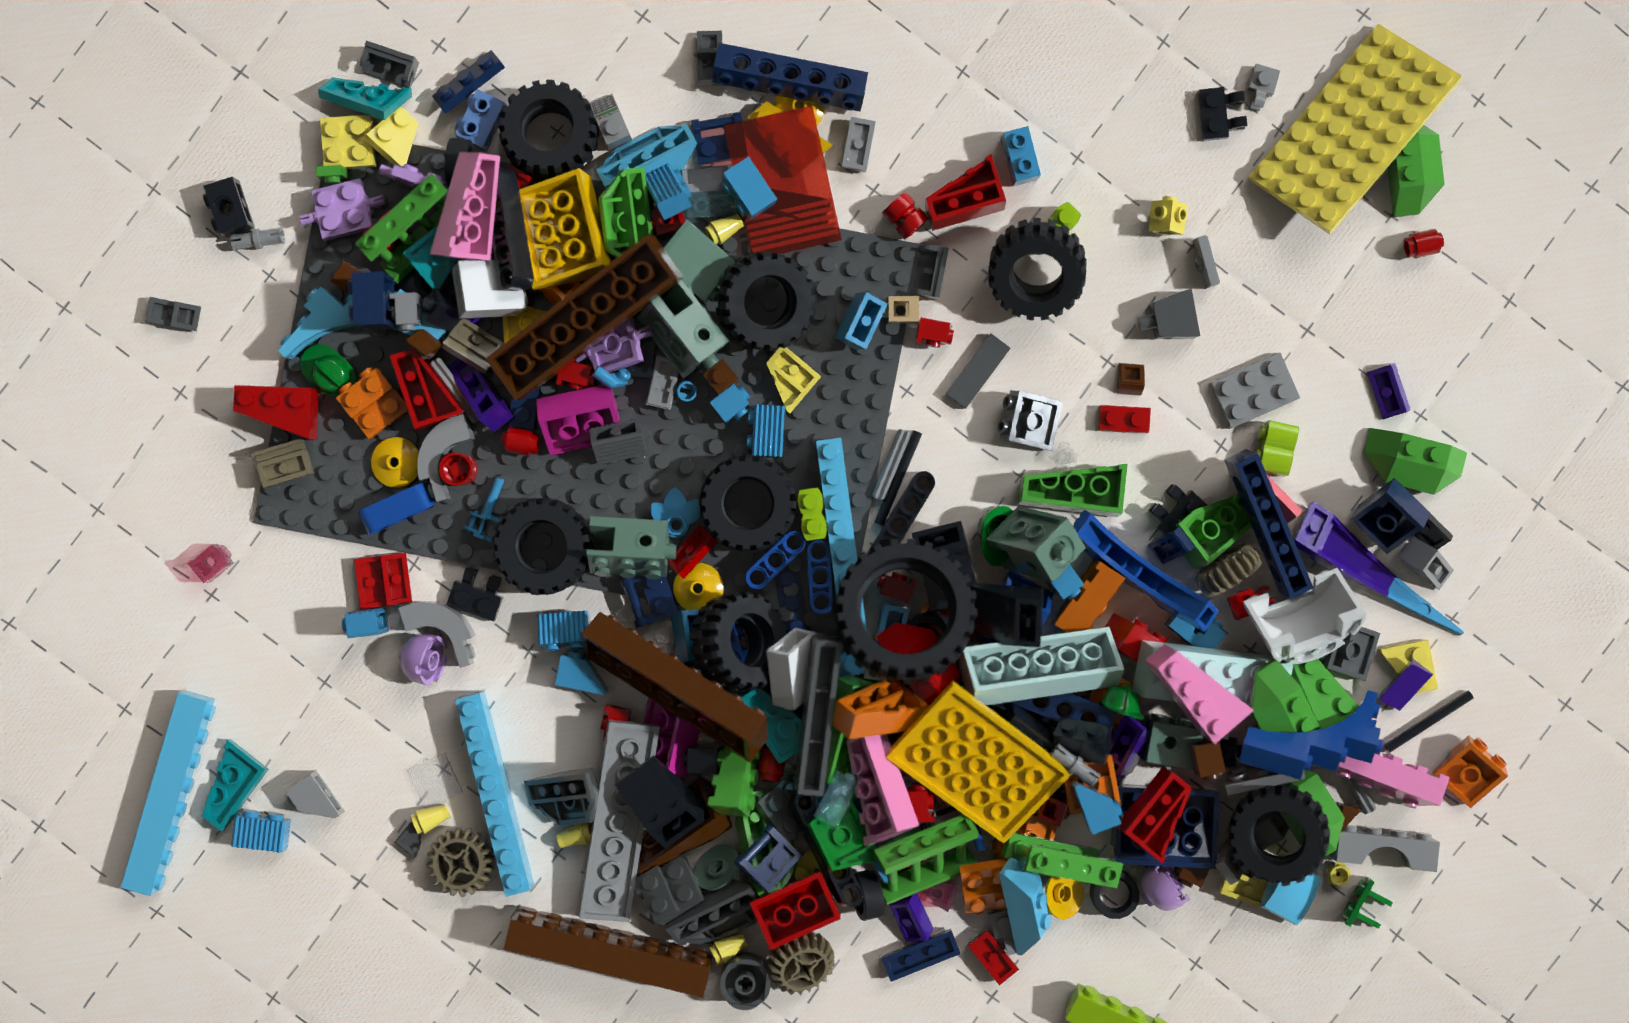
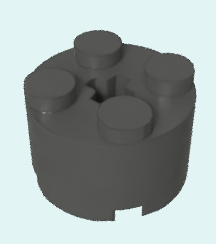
[720,952,771,1010]

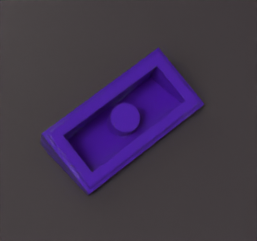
[1367,363,1410,419]
[1379,658,1433,711]
[888,893,933,942]

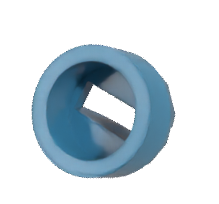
[675,381,697,401]

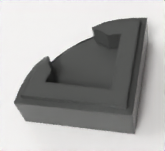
[394,821,421,858]

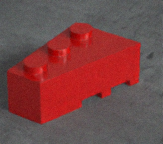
[925,154,1006,231]
[390,348,466,431]
[233,385,319,440]
[1104,613,1167,662]
[1116,767,1192,864]

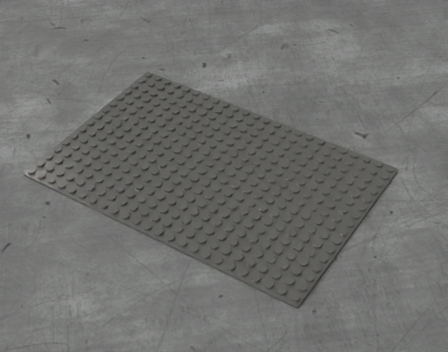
[254,144,921,636]

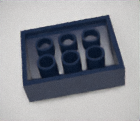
[1113,784,1220,869]

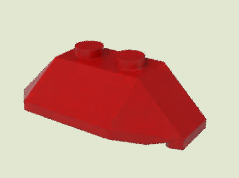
[875,622,961,707]

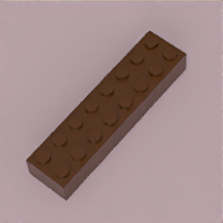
[486,235,684,400]
[581,612,768,763]
[504,907,713,998]

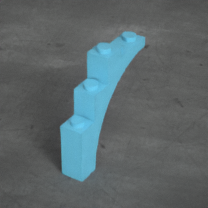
[278,287,450,360]

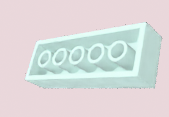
[958,627,1125,705]
[1132,640,1294,707]

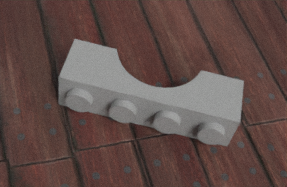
[1330,825,1440,872]

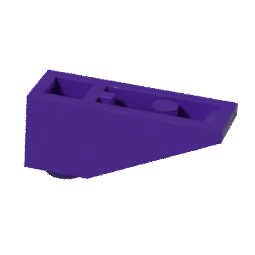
[448,358,514,432]
[1110,715,1147,782]

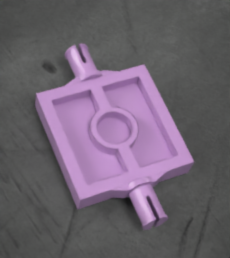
[379,164,449,199]
[299,178,386,241]
[576,317,653,373]

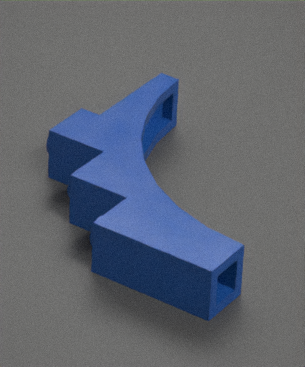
[1073,510,1219,632]
[1239,691,1383,780]

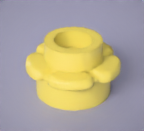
[1326,862,1351,887]

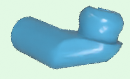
[591,366,631,388]

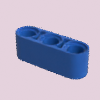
[358,482,435,535]
[746,531,805,589]
[807,540,833,614]

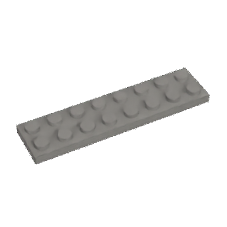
[578,719,660,922]

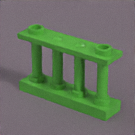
[356,173,448,284]
[874,814,978,905]
[1001,832,1123,888]

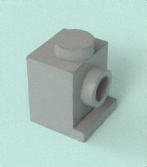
[390,293,422,331]

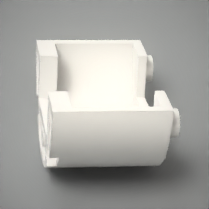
[1244,568,1367,664]

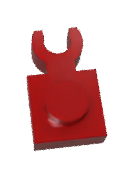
[1226,585,1275,620]

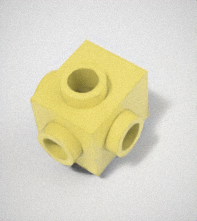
[1149,196,1187,235]

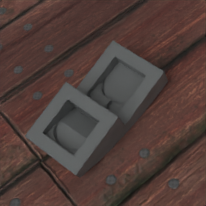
[697,30,723,86]
[145,297,201,331]

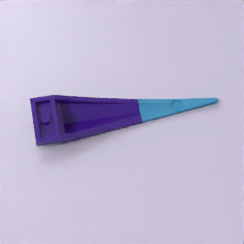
[1293,502,1464,635]

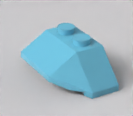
[597,124,697,189]
[999,858,1051,956]

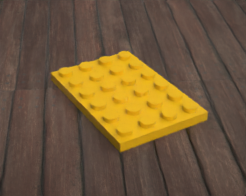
[886,681,1072,843]

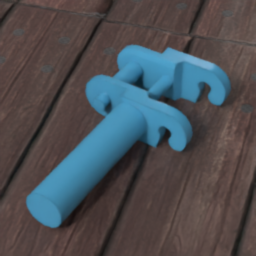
[464,476,504,543]

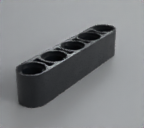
[492,167,534,290]
[866,471,935,578]
[789,793,863,907]

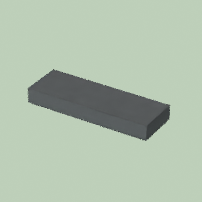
[946,333,1011,409]

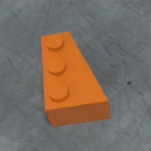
[1051,560,1126,633]
[832,679,928,739]

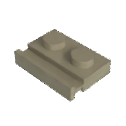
[441,318,504,374]
[253,438,314,488]

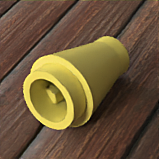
[705,214,744,245]
[411,804,451,834]
[557,822,592,848]
[709,933,748,965]

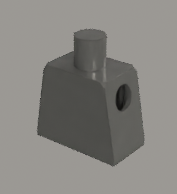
[1137,289,1200,339]

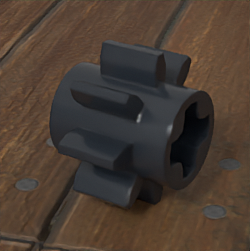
[1219,737,1243,768]

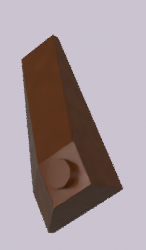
[638,777,733,874]

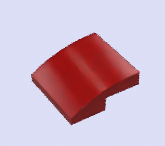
[354,553,412,609]

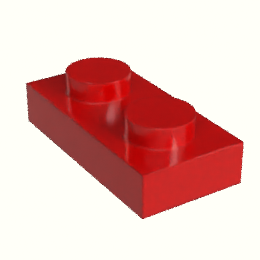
[1098,405,1151,433]
[668,525,718,579]
[967,929,1019,986]

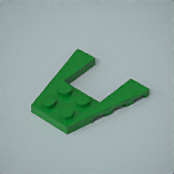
[807,779,921,872]

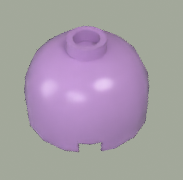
[399,634,447,686]
[1141,865,1190,911]

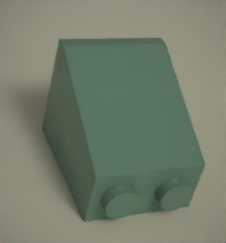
[664,220,735,304]

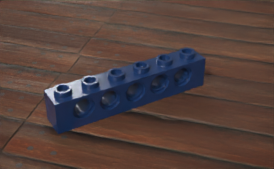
[712,43,868,112]
[1224,449,1313,599]
[999,693,1118,731]

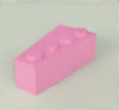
[430,152,500,260]
[1145,644,1254,744]
[846,734,919,846]
[1335,754,1450,809]

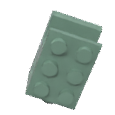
[636,280,729,379]
[986,506,1085,582]
[586,516,677,580]
[1141,713,1229,775]

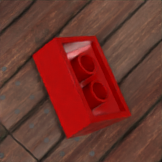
[750,871,841,950]

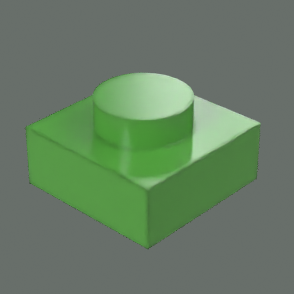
[316,165,348,184]

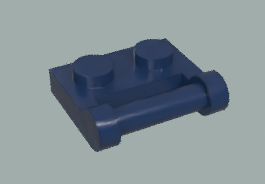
[691,112,748,166]
[620,576,679,628]
[733,824,802,894]

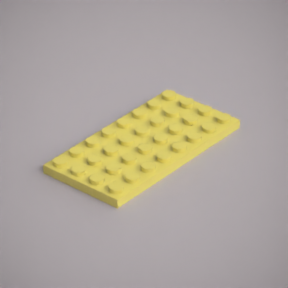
[1249,24,1462,235]

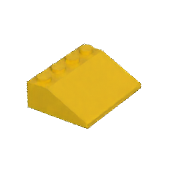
[519,168,612,290]

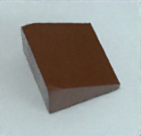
[330,261,361,294]
[406,329,442,359]
[1117,363,1145,395]
[1336,802,1361,831]

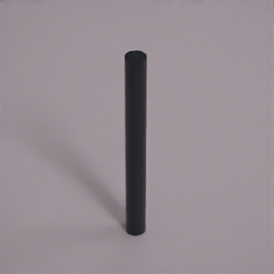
[874,430,922,526]
[1384,690,1474,753]

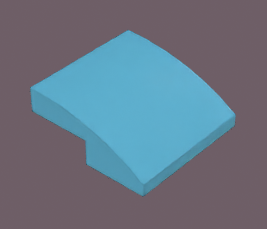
[1260,874,1321,925]

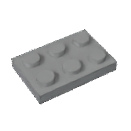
[1210,352,1300,429]
[1225,765,1305,795]

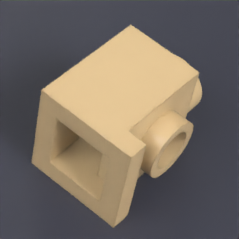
[883,296,919,324]

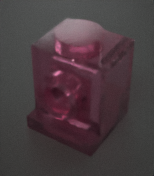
[187,544,234,583]
[919,880,958,912]

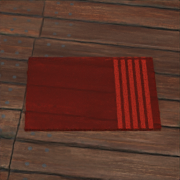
[724,106,842,254]

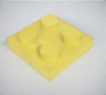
[320,115,376,169]

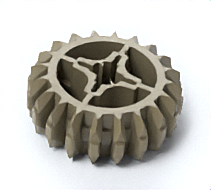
[1195,544,1262,597]
[426,827,495,897]
[767,932,835,995]

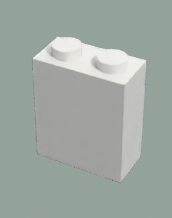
[452,260,528,318]
[767,628,817,710]

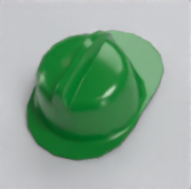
[300,344,356,398]
[977,506,1013,566]
[1099,683,1144,719]

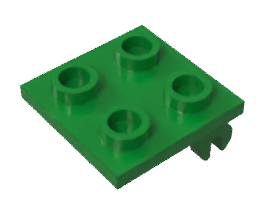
[1342,877,1393,929]

